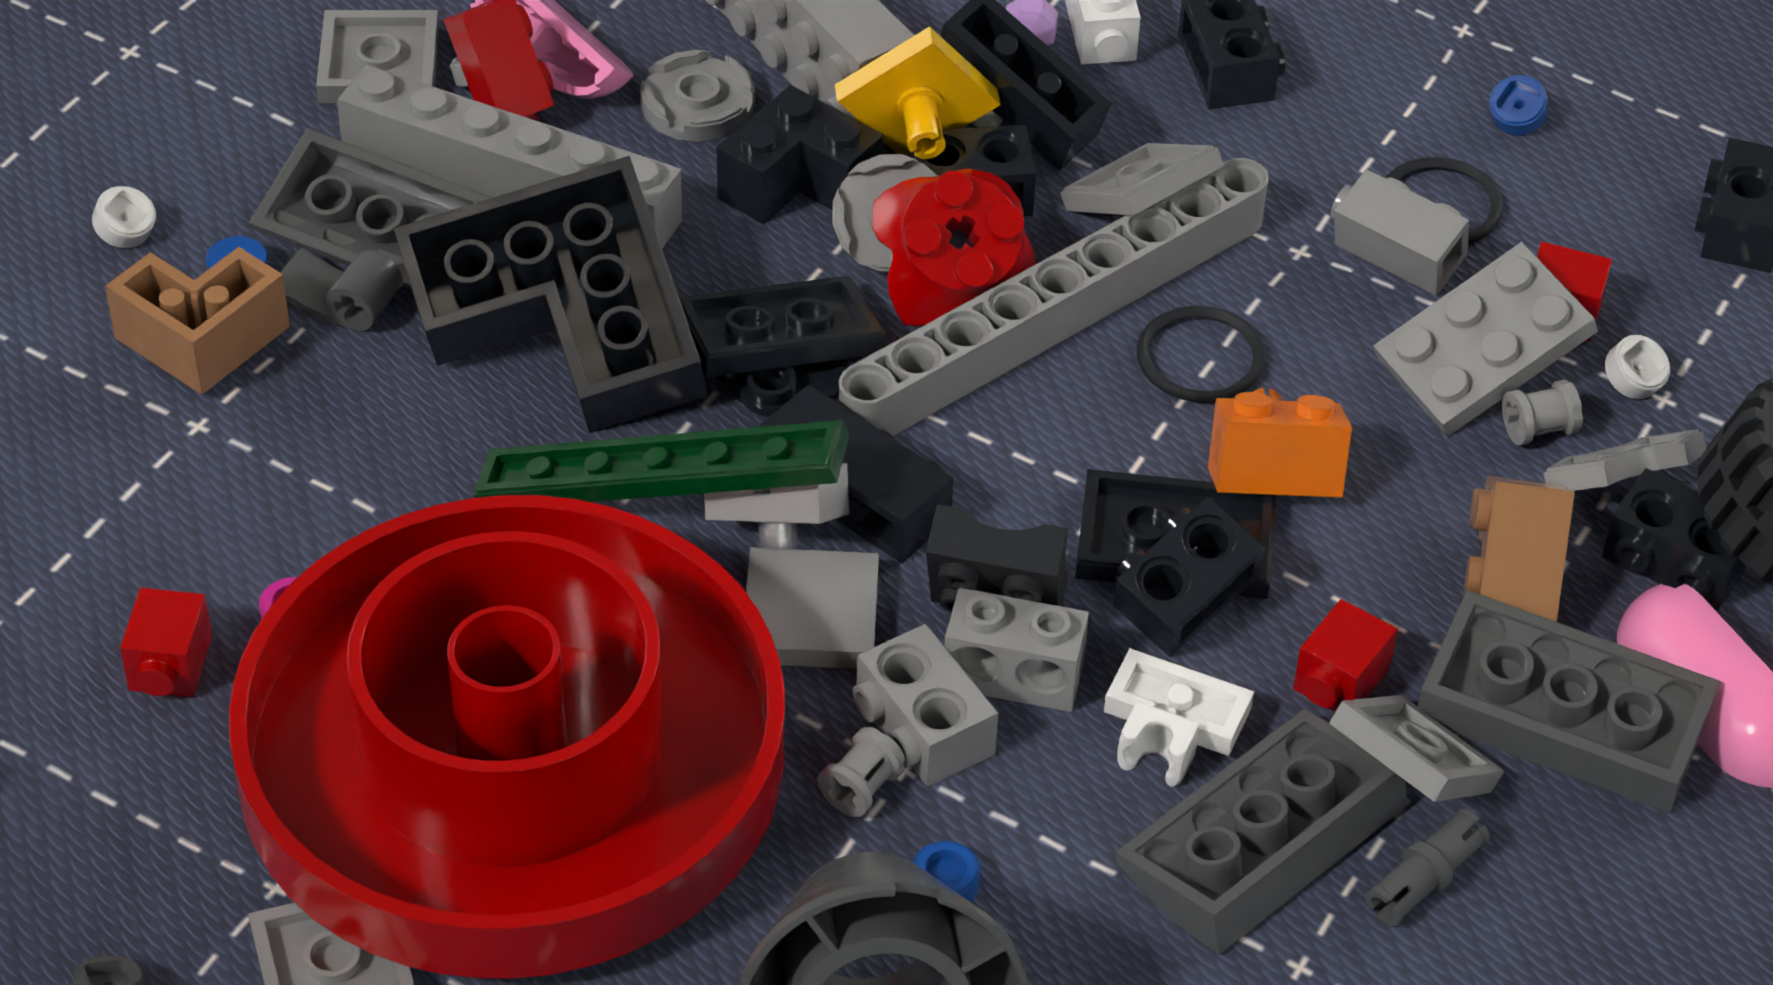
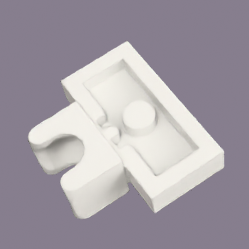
[1104,648,1254,787]

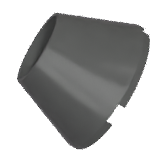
[738,852,1029,985]

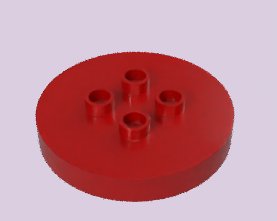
[229,495,785,978]

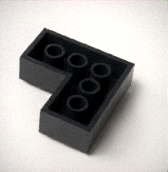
[393,156,708,433]

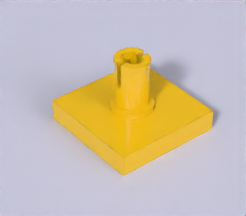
[835,26,1000,159]

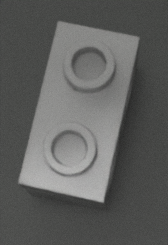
[944,588,1089,712]
[853,623,998,788]

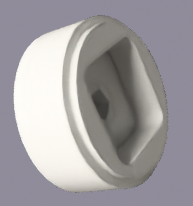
[92,186,156,248]
[1605,335,1670,399]

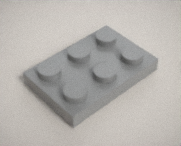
[1373,242,1598,437]

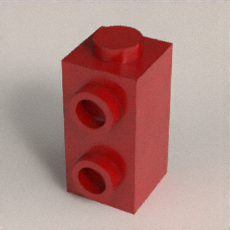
[443,0,554,122]

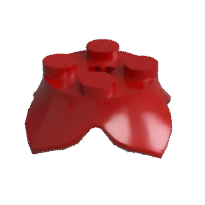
[872,169,1036,327]

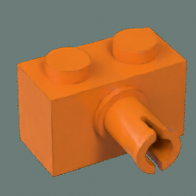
[1208,388,1352,498]

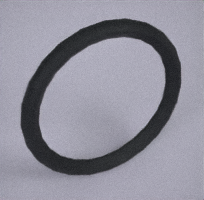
[1386,157,1503,244]
[1137,306,1266,403]

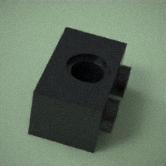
[1694,137,1773,273]

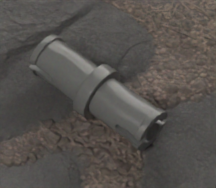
[1365,808,1490,926]

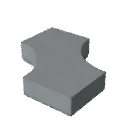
[1544,429,1706,491]

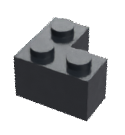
[717,85,884,224]

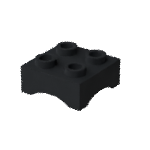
[926,504,1068,612]

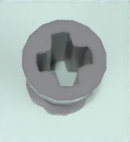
[1502,379,1583,446]
[817,727,905,817]

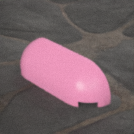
[470,0,634,99]
[1617,584,1773,788]

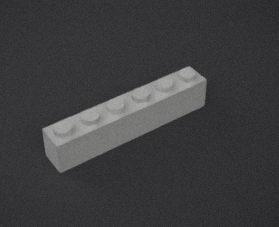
[337,65,682,249]

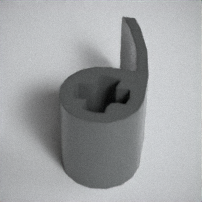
[280,248,403,331]

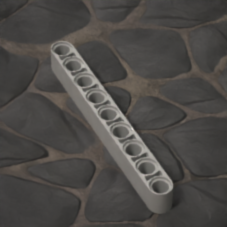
[839,158,1269,436]

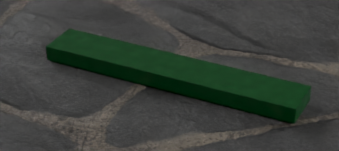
[473,420,850,502]

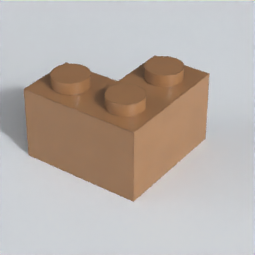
[105,247,290,395]
[1464,476,1575,622]

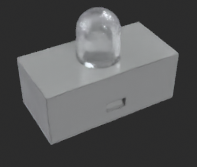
[704,463,849,552]

